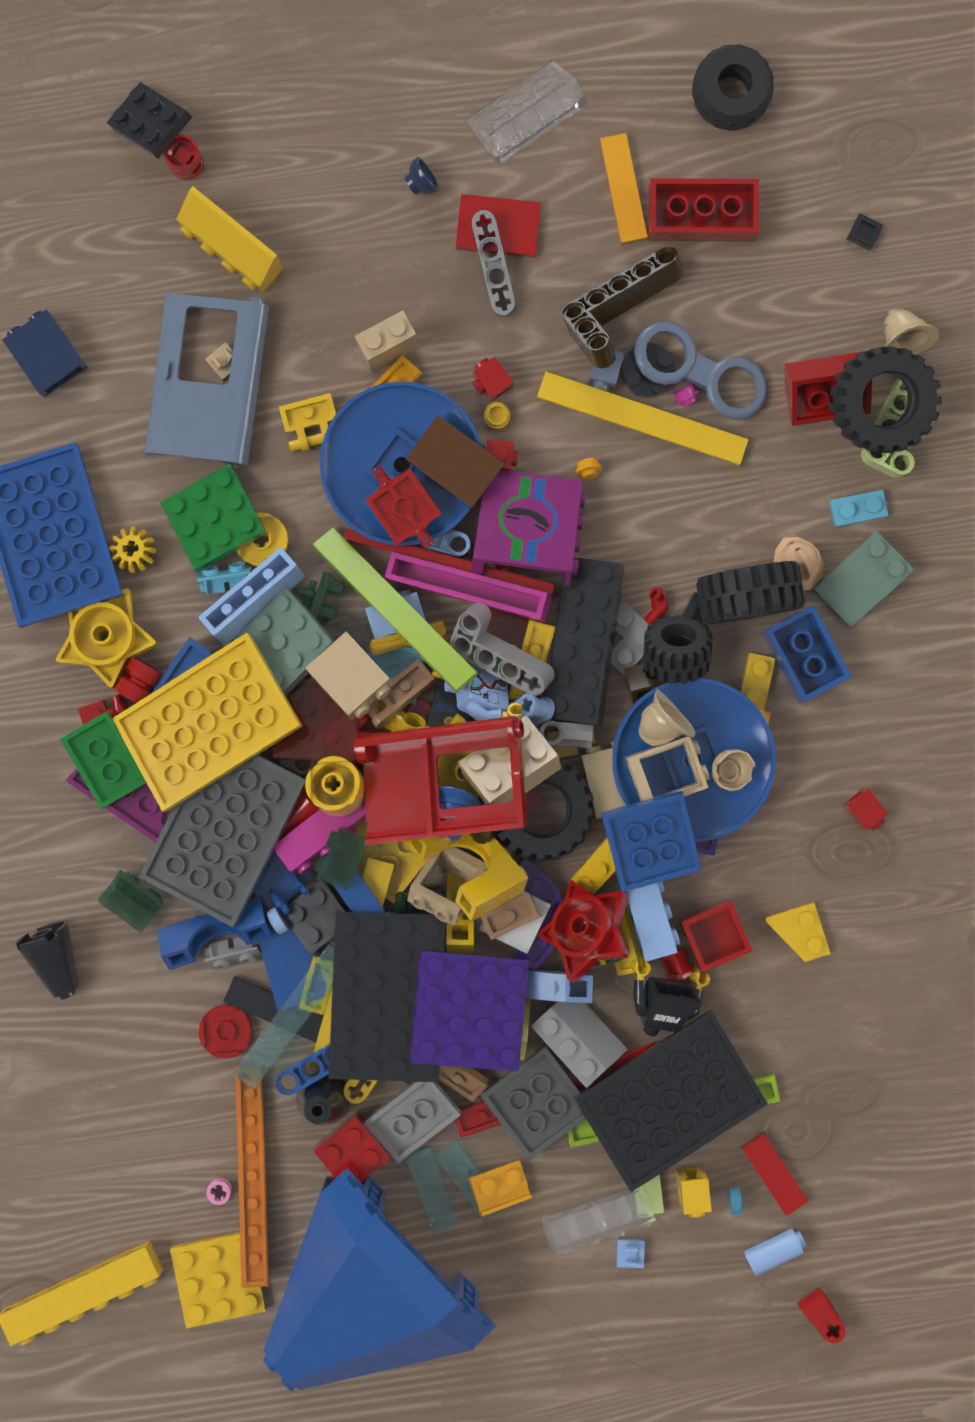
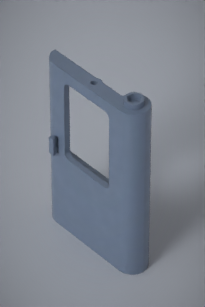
[144,294,270,467]

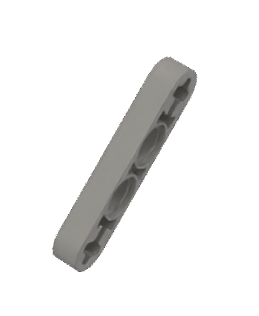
[472,210,515,316]

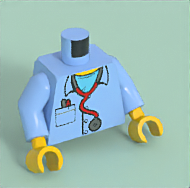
[444,645,523,721]

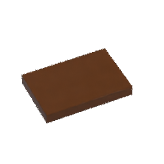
[406,415,504,509]

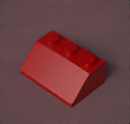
[785,352,872,426]

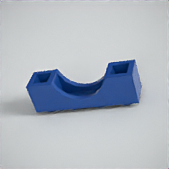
[157,897,273,970]

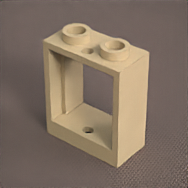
[625,735,710,801]
[407,847,487,926]

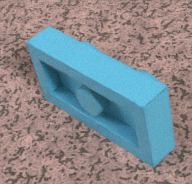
[829,490,888,528]

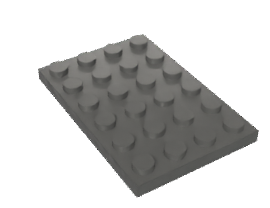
[139,755,306,927]

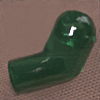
[385,891,408,914]

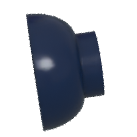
[404,157,439,195]

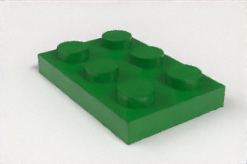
[60,712,147,809]

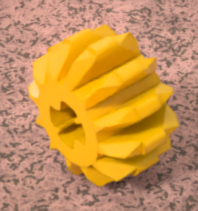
[109,527,157,573]

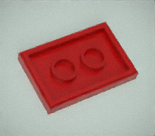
[455,194,541,258]

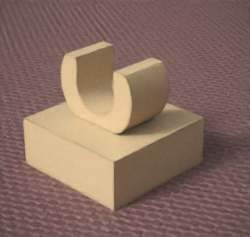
[205,342,233,381]

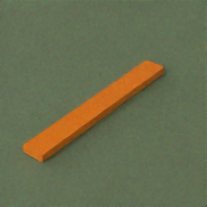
[235,1065,270,1288]

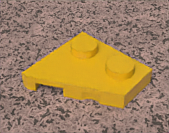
[764,902,831,962]

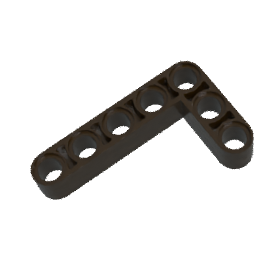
[561,247,684,369]

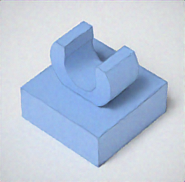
[616,1237,645,1268]

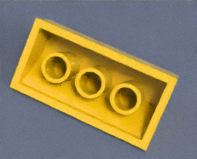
[176,186,283,293]

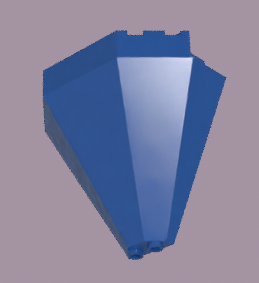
[263,1168,496,1391]

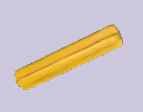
[369,620,446,656]

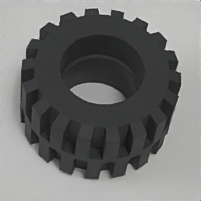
[643,615,713,684]

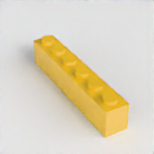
[0,1240,163,1346]

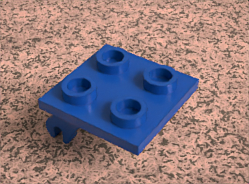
[253,850,314,915]

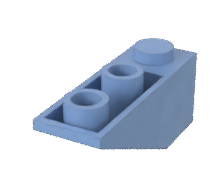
[526,970,593,1003]

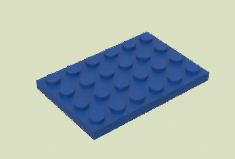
[0,442,124,628]

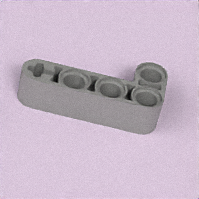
[450,602,555,695]

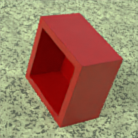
[678,898,753,973]
[313,1111,391,1182]

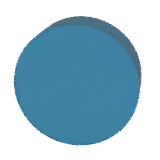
[728,1187,742,1215]

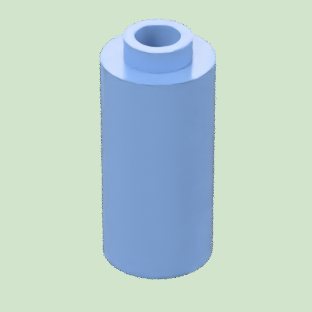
[743,1228,807,1277]

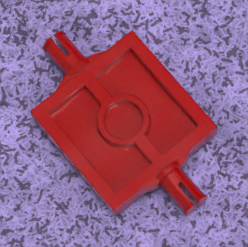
[365,466,441,549]

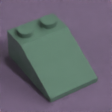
[813,530,914,628]

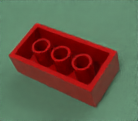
[648,178,759,242]

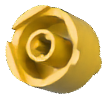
[305,756,365,817]

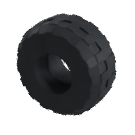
[692,44,774,131]

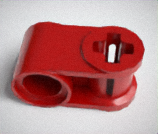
[797,1287,846,1343]

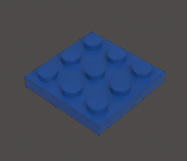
[601,791,702,892]

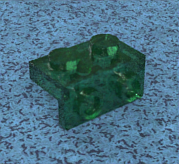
[314,827,367,890]
[98,870,163,933]

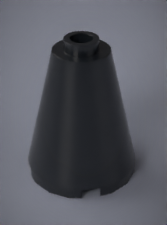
[15,921,79,1000]
[296,1072,350,1126]

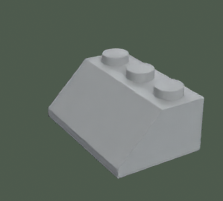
[531,1002,628,1088]

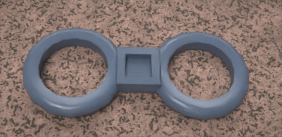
[634,321,768,420]

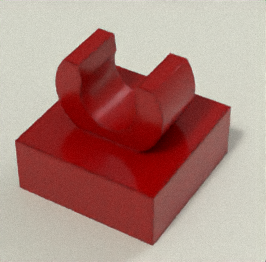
[659,950,695,980]

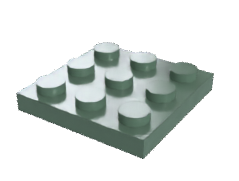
[232,586,335,696]

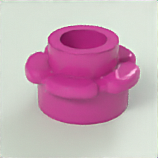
[673,384,699,407]

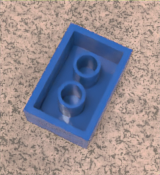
[761,605,852,703]

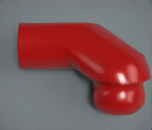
[643,587,669,625]

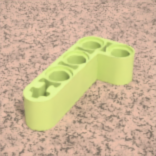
[861,377,915,478]

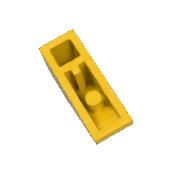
[446,870,474,955]

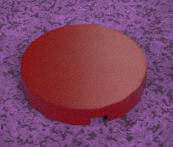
[198,1004,253,1059]

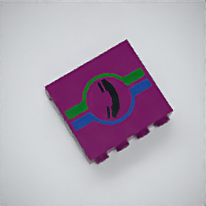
[472,470,586,586]

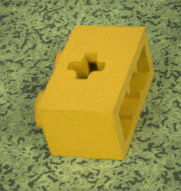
[675,1166,712,1218]

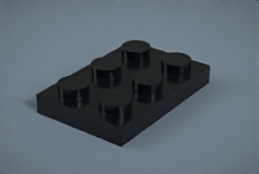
[107,82,192,159]

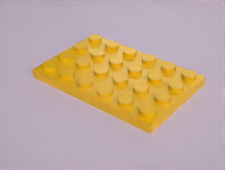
[112,633,302,812]

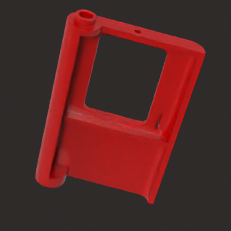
[354,716,527,845]

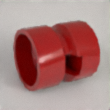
[164,135,204,180]
[114,656,163,703]

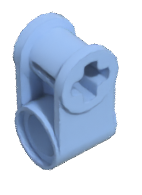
[418,529,472,559]
[508,693,555,727]

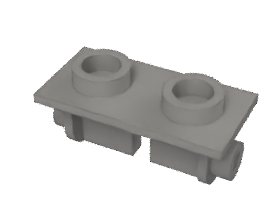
[204,937,262,970]

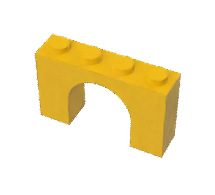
[407,834,528,922]

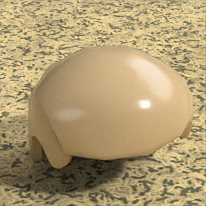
[712,749,755,791]

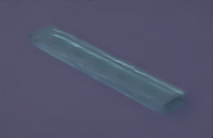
[232,943,334,1089]

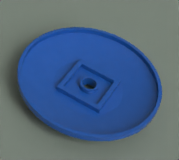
[320,382,482,546]
[612,678,776,842]

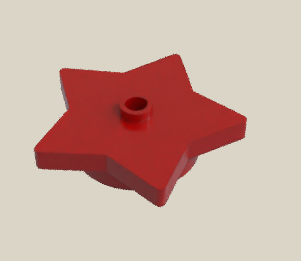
[537,880,629,983]

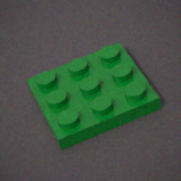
[160,463,267,573]

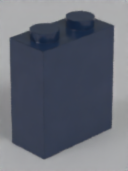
[2,309,88,398]

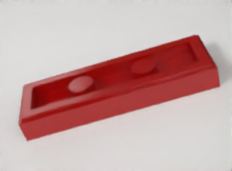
[740,1132,809,1216]

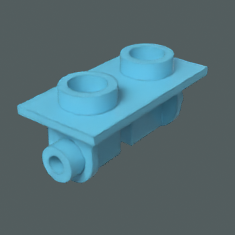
[197,561,252,595]

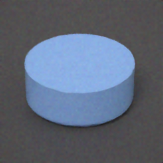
[267,907,289,935]

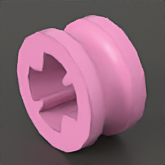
[206,1178,232,1205]

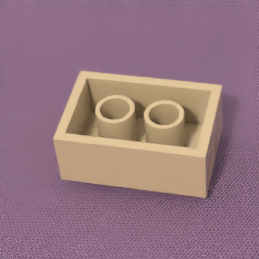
[458,716,561,805]

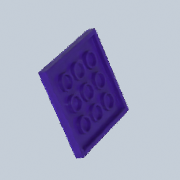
[409,951,529,1071]

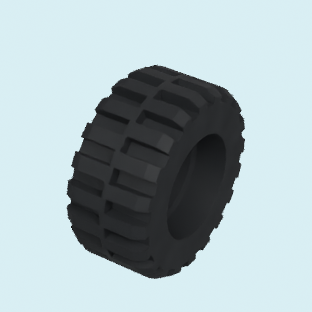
[830,347,942,453]
[696,561,806,624]
[495,760,595,861]

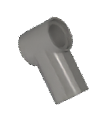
[539,721,594,748]

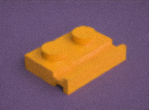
[468,1160,532,1216]

